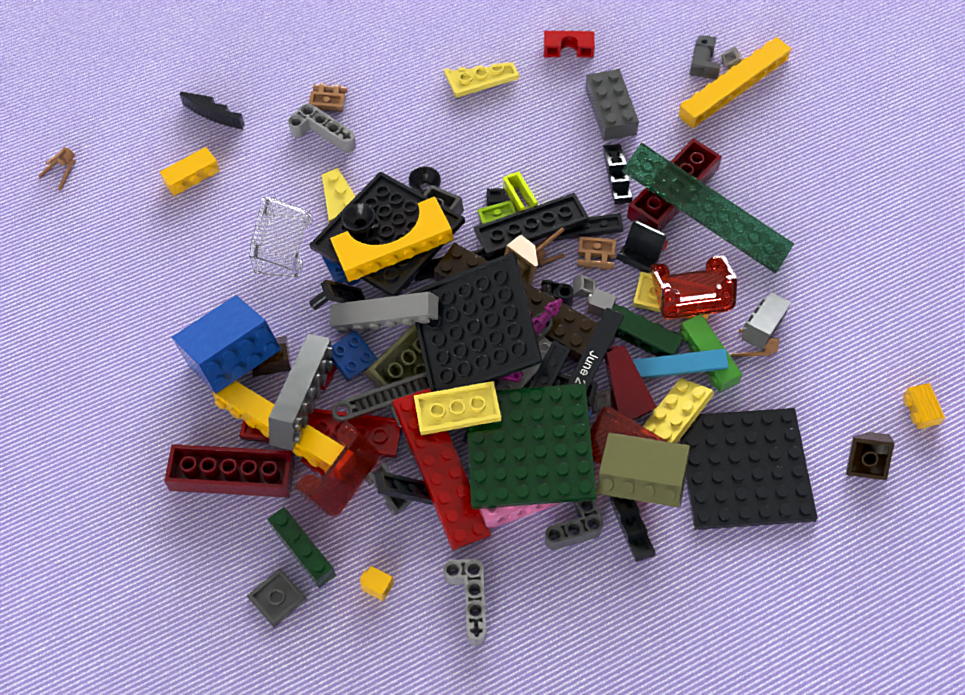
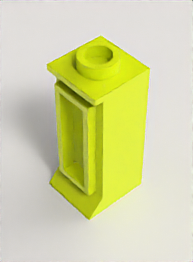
[503,171,538,212]

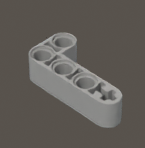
[288,104,356,153]
[443,559,486,646]

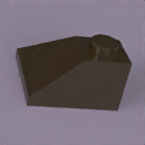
[252,336,291,377]
[846,432,895,480]

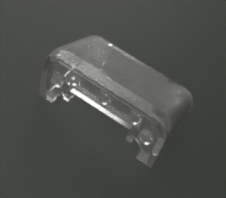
[249,196,313,278]

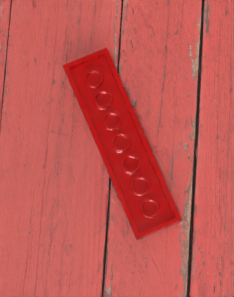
[392,388,491,551]
[239,408,402,458]

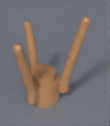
[38,147,76,190]
[535,228,565,267]
[731,329,779,357]

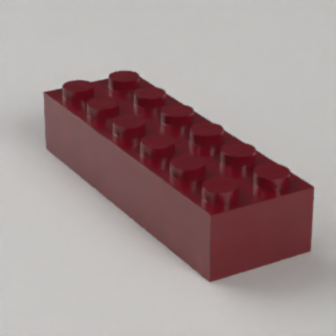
[627,138,722,232]
[164,444,295,498]

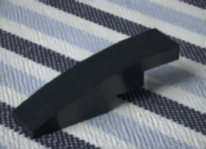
[179,91,245,130]
[603,144,633,204]
[609,496,656,562]

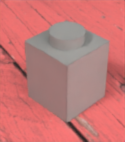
[586,288,617,317]

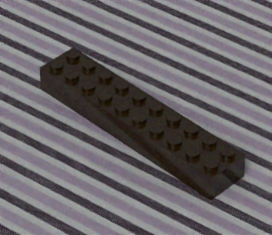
[433,242,616,362]

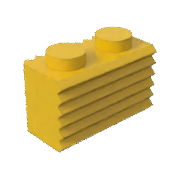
[903,383,946,429]

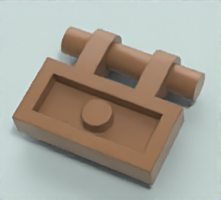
[308,83,348,112]
[577,236,616,270]

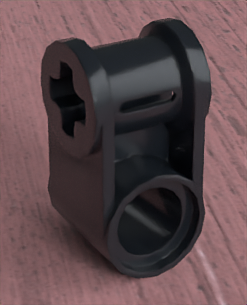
[541,279,574,307]

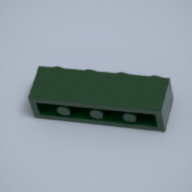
[612,304,684,357]
[267,507,336,588]

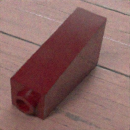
[604,345,657,428]

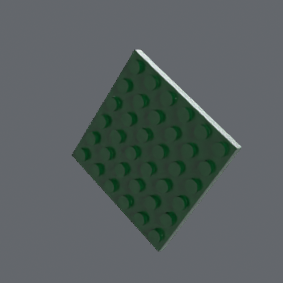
[467,383,597,509]

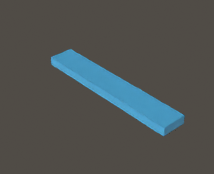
[632,348,728,379]

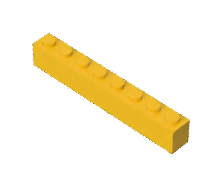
[678,37,792,129]
[213,381,355,480]

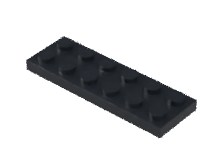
[474,193,589,258]

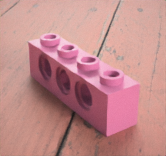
[480,503,561,530]

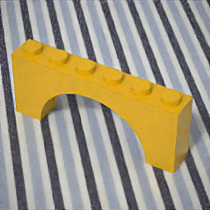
[330,197,454,282]

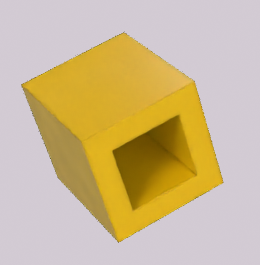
[359,566,394,602]

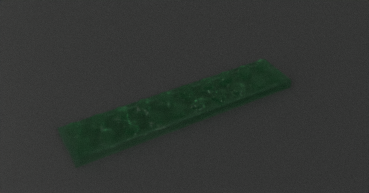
[622,142,794,273]

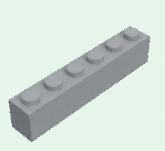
[329,292,439,333]

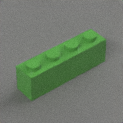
[679,314,742,392]

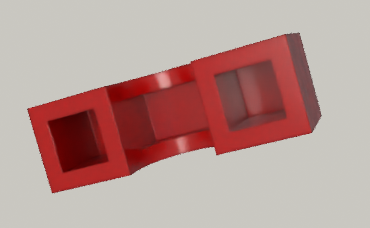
[544,30,595,58]

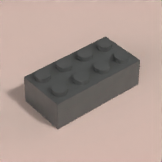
[585,69,639,141]

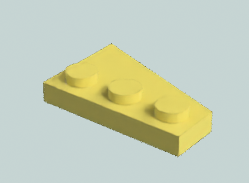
[322,168,356,223]

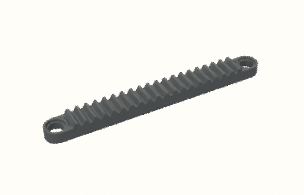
[331,372,429,422]

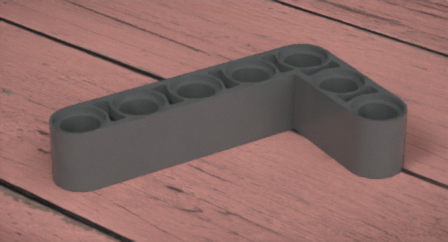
[544,500,603,550]

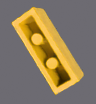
[160,147,220,196]

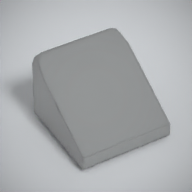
[721,46,743,69]
[573,274,596,297]
[593,389,615,413]

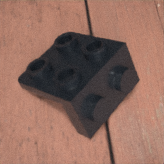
[616,221,667,273]

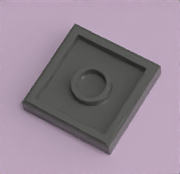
[247,568,307,628]

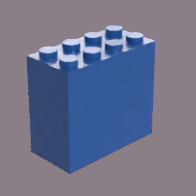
[171,295,281,394]

